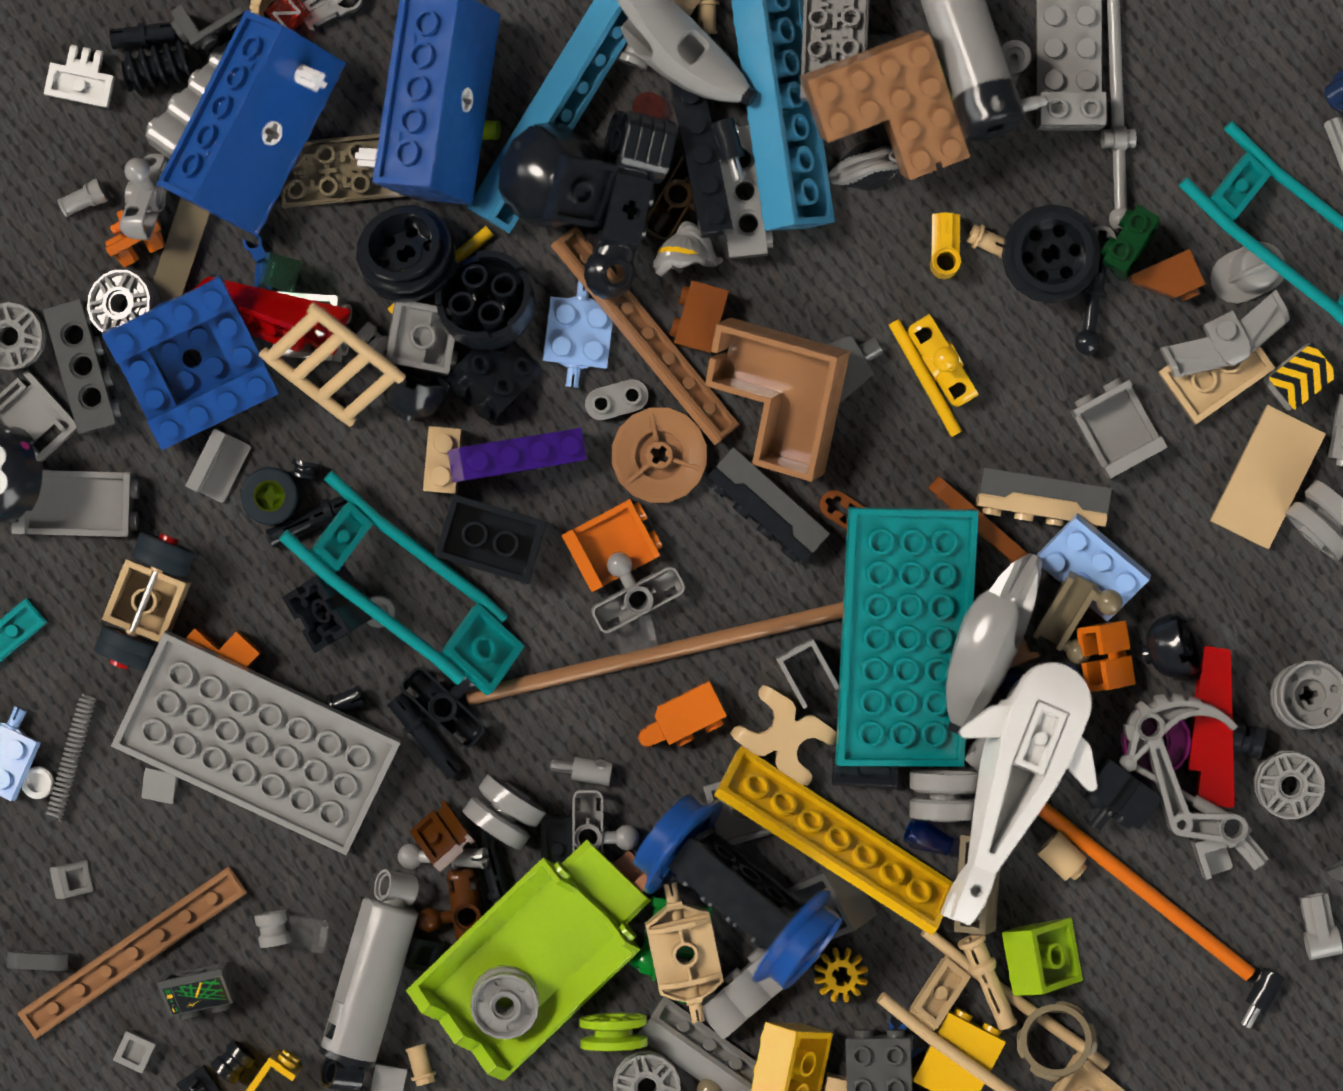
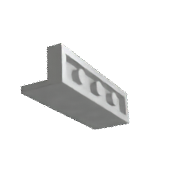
[637,997,757,1091]

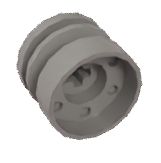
[1270,660,1343,730]

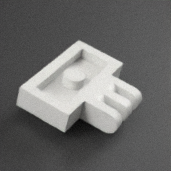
[44,44,115,109]

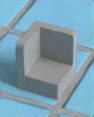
[1191,833,1233,880]

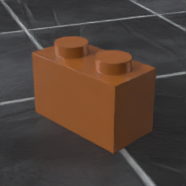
[670,280,729,355]

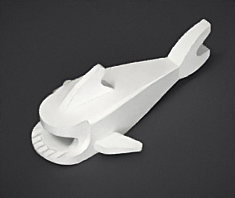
[940,663,1097,925]

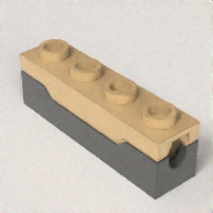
[975,468,1112,529]

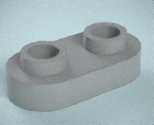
[585,379,648,421]

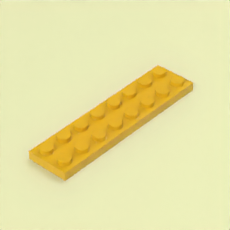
[714,745,954,936]

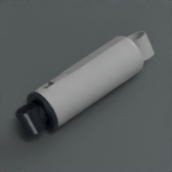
[319,869,419,1091]

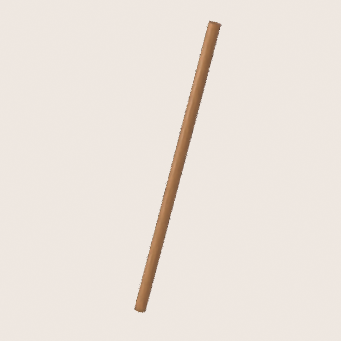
[466,602,843,706]

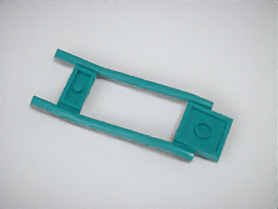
[1178,121,1343,327]
[279,470,525,696]

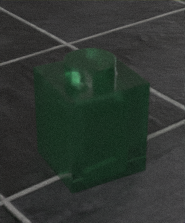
[258,252,302,293]

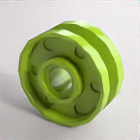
[579,1013,648,1051]

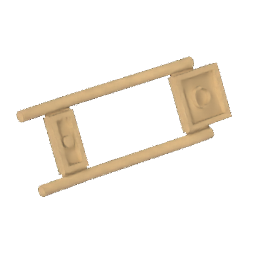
[877,930,1125,1091]

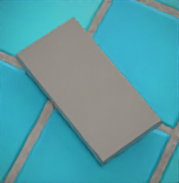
[800,0,870,101]

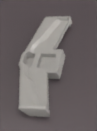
[1160,290,1290,378]

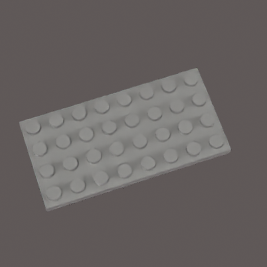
[111,630,401,855]

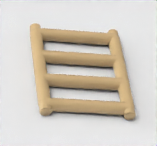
[259,302,406,427]

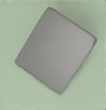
[141,766,179,804]
[50,860,94,899]

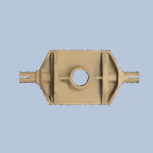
[645,881,723,1023]

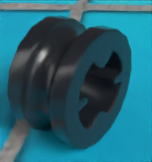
[290,459,321,481]

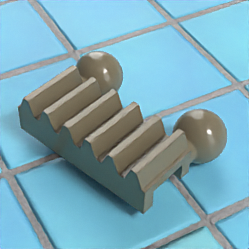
[1033,571,1123,664]

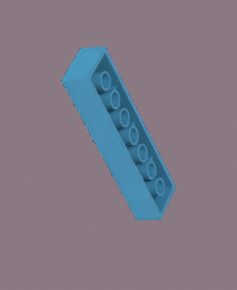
[731,0,835,231]

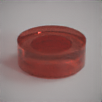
[632,92,665,118]

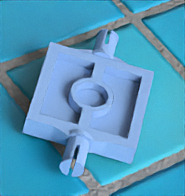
[542,280,613,388]
[0,706,41,801]

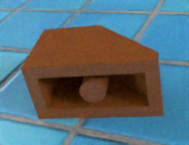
[1127,249,1205,302]

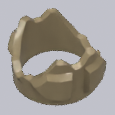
[1017,1001,1098,1082]

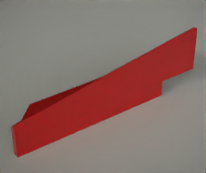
[193,276,350,355]
[1185,646,1235,808]

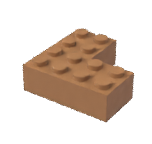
[799,30,970,180]
[705,317,850,482]

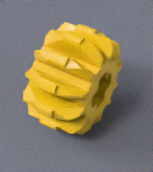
[814,947,868,1002]

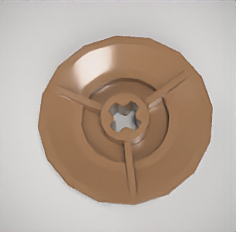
[612,408,707,503]

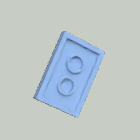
[1037,513,1151,622]

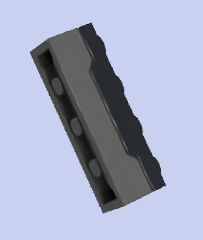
[707,447,830,563]

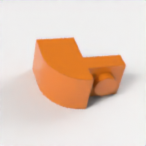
[186,627,263,668]

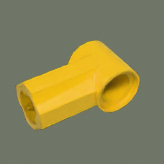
[930,212,961,279]

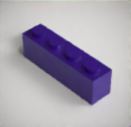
[448,428,587,483]

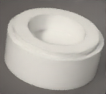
[22,766,55,799]

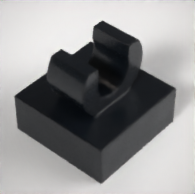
[176,1065,222,1091]

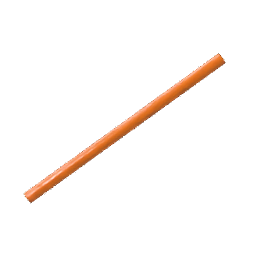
[1038,802,1255,981]

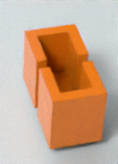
[1076,620,1136,692]

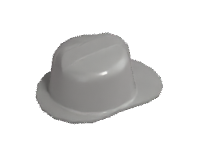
[1210,241,1285,304]

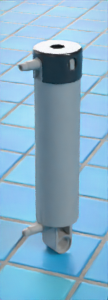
[920,0,1047,141]

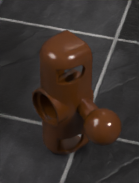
[417,867,484,941]

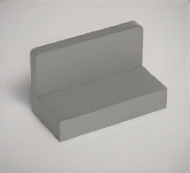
[185,428,251,503]

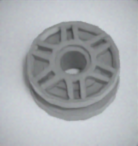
[87,270,161,332]
[0,302,47,371]
[1254,750,1325,819]
[471,965,539,1039]
[613,1050,681,1091]

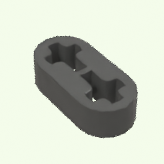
[7,950,68,971]

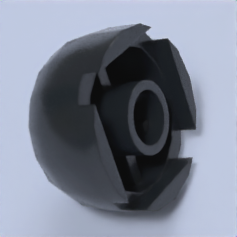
[383,365,449,421]
[1142,611,1200,678]

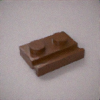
[409,800,475,872]

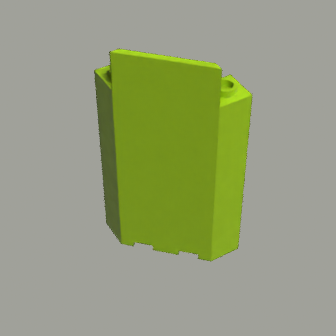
[406,839,652,1081]

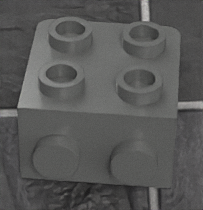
[170,4,247,54]
[845,1028,915,1091]

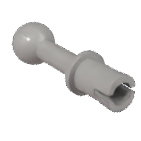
[398,844,489,870]

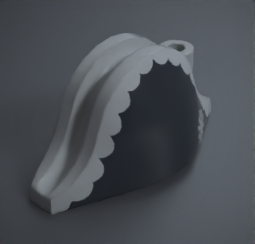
[828,142,899,190]

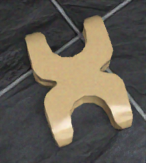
[730,685,837,786]

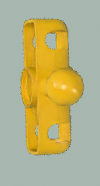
[908,314,979,407]

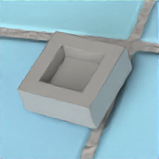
[113,1029,157,1074]

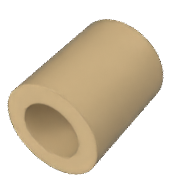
[1036,831,1087,881]

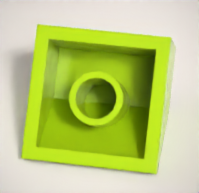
[1002,917,1083,996]

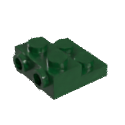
[1101,204,1160,282]

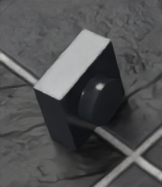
[404,934,445,972]

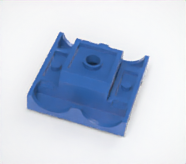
[102,274,279,450]

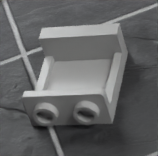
[1070,377,1168,479]

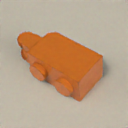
[638,681,727,747]

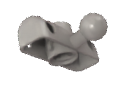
[120,154,167,240]
[591,552,685,633]
[572,789,639,854]

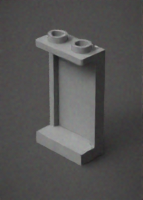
[12,470,140,537]

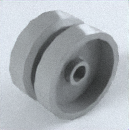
[1285,480,1343,561]
[909,770,979,822]
[462,773,546,850]

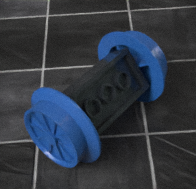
[633,794,843,989]

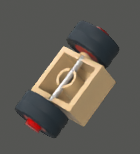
[94,532,194,671]

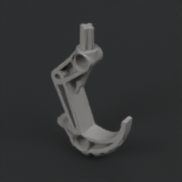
[1119,693,1269,870]

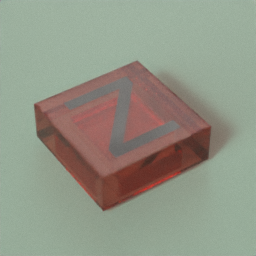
[265,0,312,31]

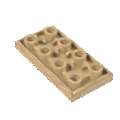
[1209,405,1326,549]

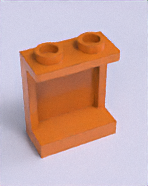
[561,499,663,592]

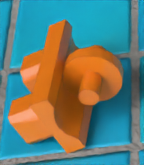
[105,209,165,267]

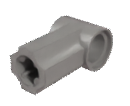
[1299,892,1343,960]

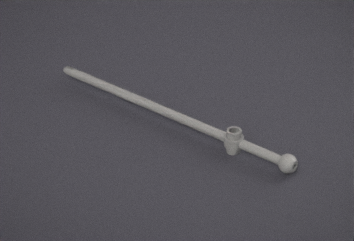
[1100,0,1137,230]

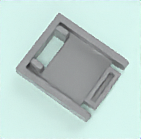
[0,369,77,462]

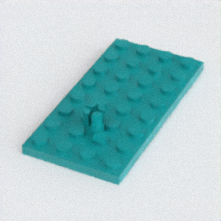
[835,507,979,767]

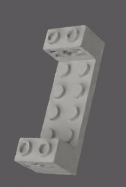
[1036,0,1106,131]

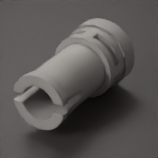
[58,177,109,218]

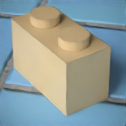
[423,426,463,494]

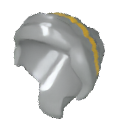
[653,221,723,277]

